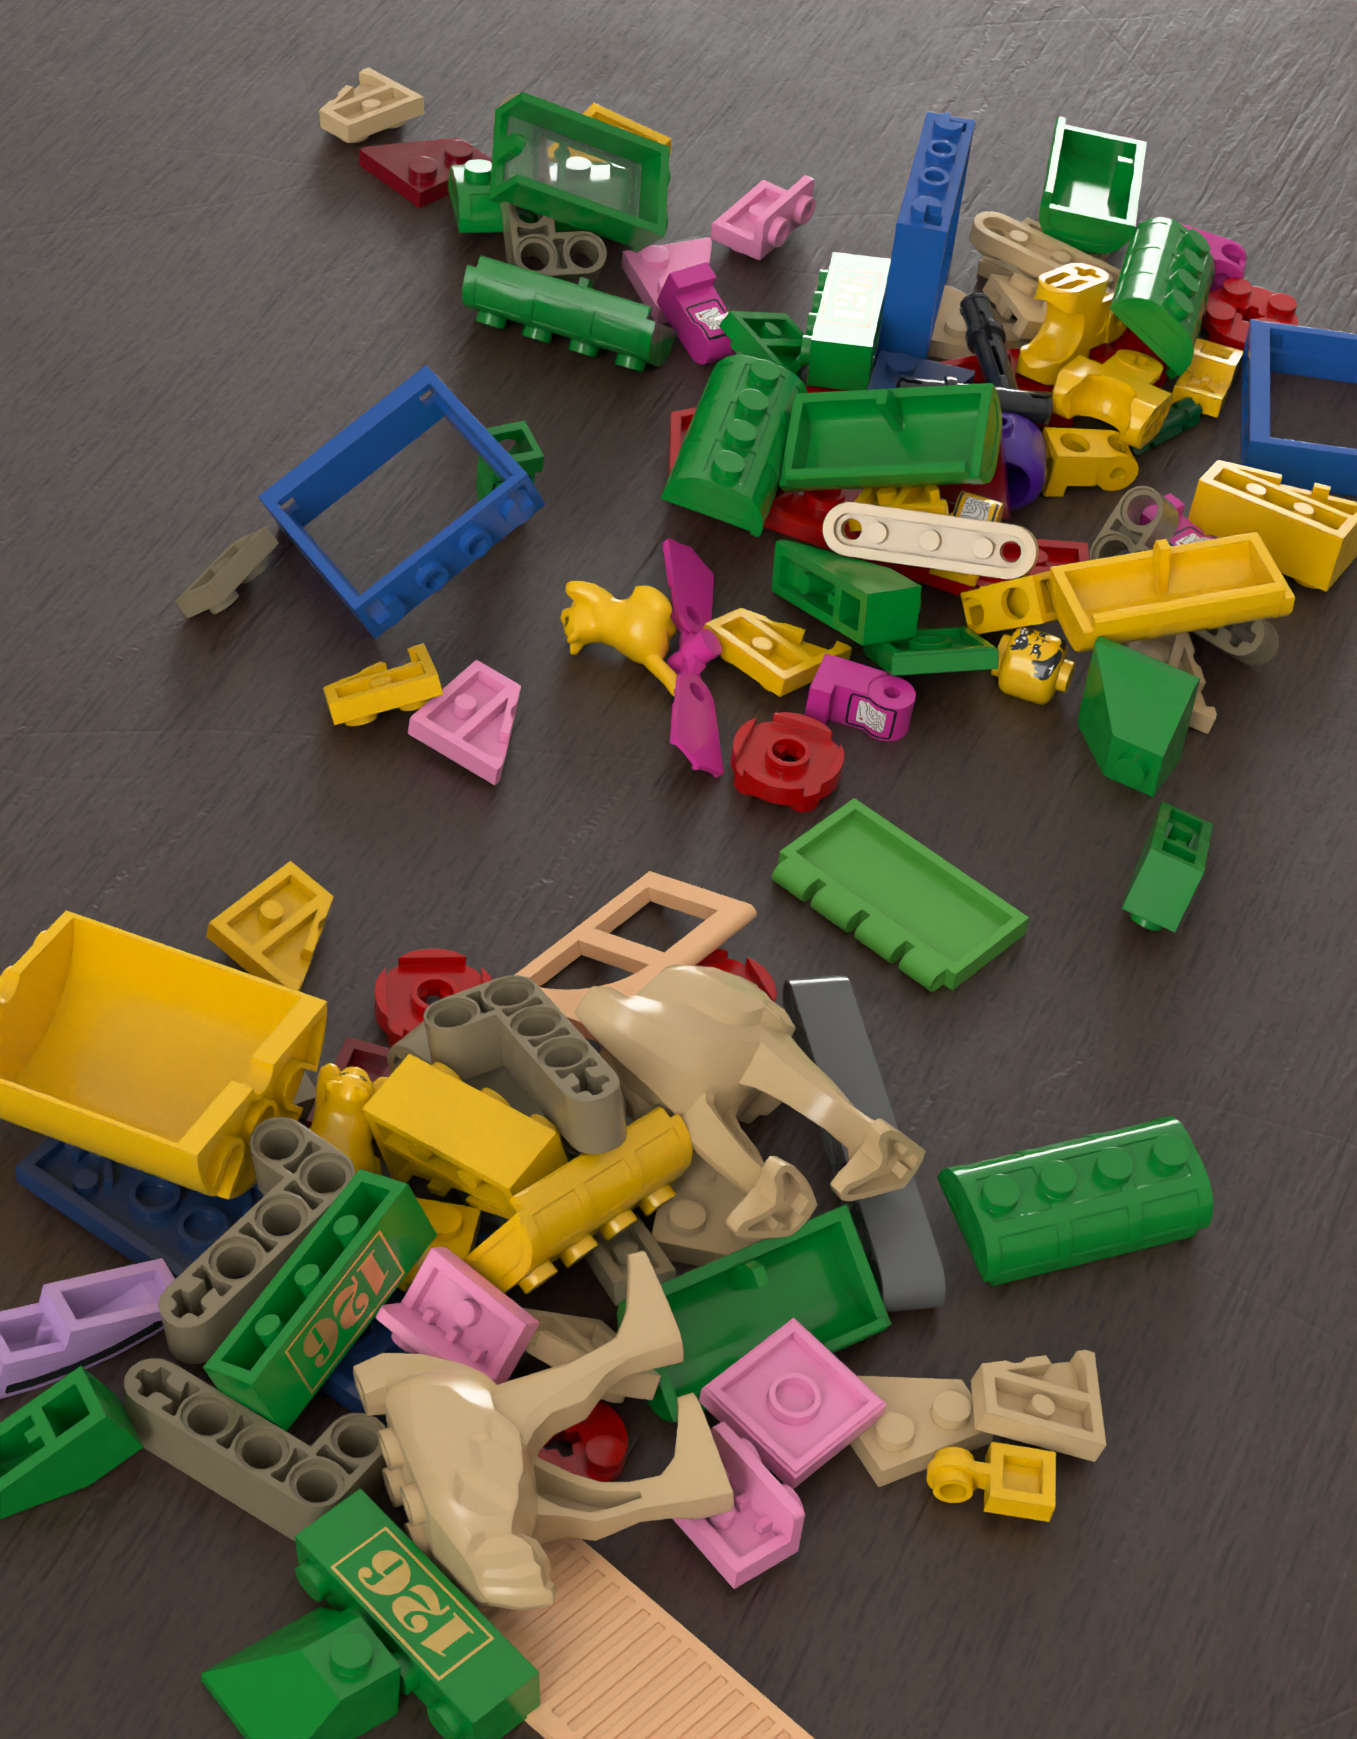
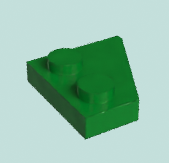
[719,311,805,374]

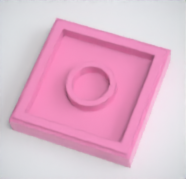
[698,1318,887,1489]

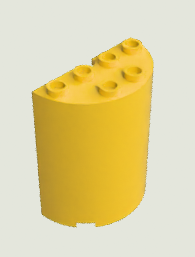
[0,910,327,1200]

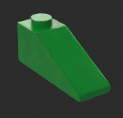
[771,540,921,646]
[1122,801,1213,933]
[0,1366,144,1519]

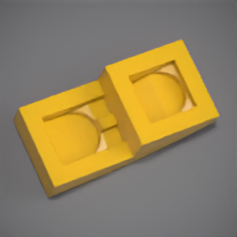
[1171,338,1244,418]

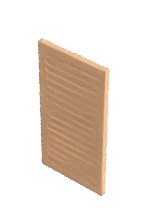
[478,1537,814,1739]

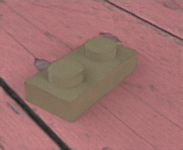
[175,526,279,618]
[584,1215,676,1306]

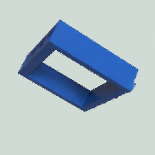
[874,112,975,367]
[1240,319,1357,497]
[258,365,546,639]

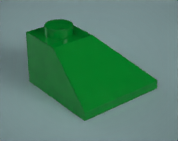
[1077,636,1201,797]
[201,1607,401,1739]

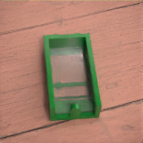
[489,92,671,253]

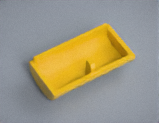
[1050,532,1295,652]
[463,1106,693,1294]

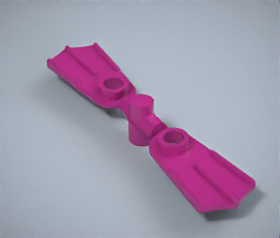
[663,538,724,778]

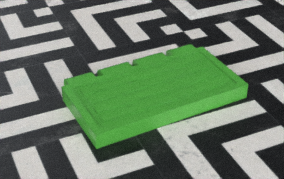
[772,798,1029,992]

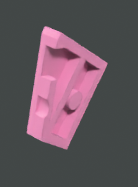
[621,237,712,324]
[408,660,521,785]

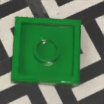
[863,626,998,676]

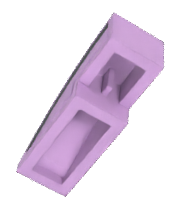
[0,1258,175,1399]

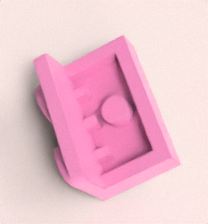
[711,175,816,261]
[376,1247,540,1385]
[672,1422,805,1589]

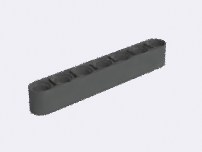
[782,974,946,1313]

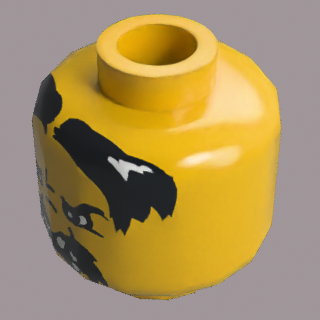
[991,627,1076,705]

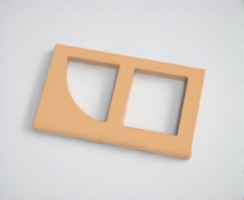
[515,871,757,1042]

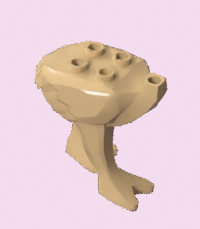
[574,964,926,1239]
[353,1251,734,1611]

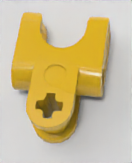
[1016,263,1127,385]
[1051,350,1173,450]

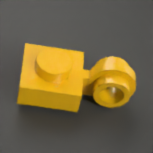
[927,1442,1056,1522]

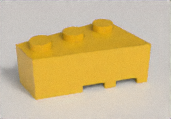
[1188,460,1357,592]
[362,1054,568,1219]

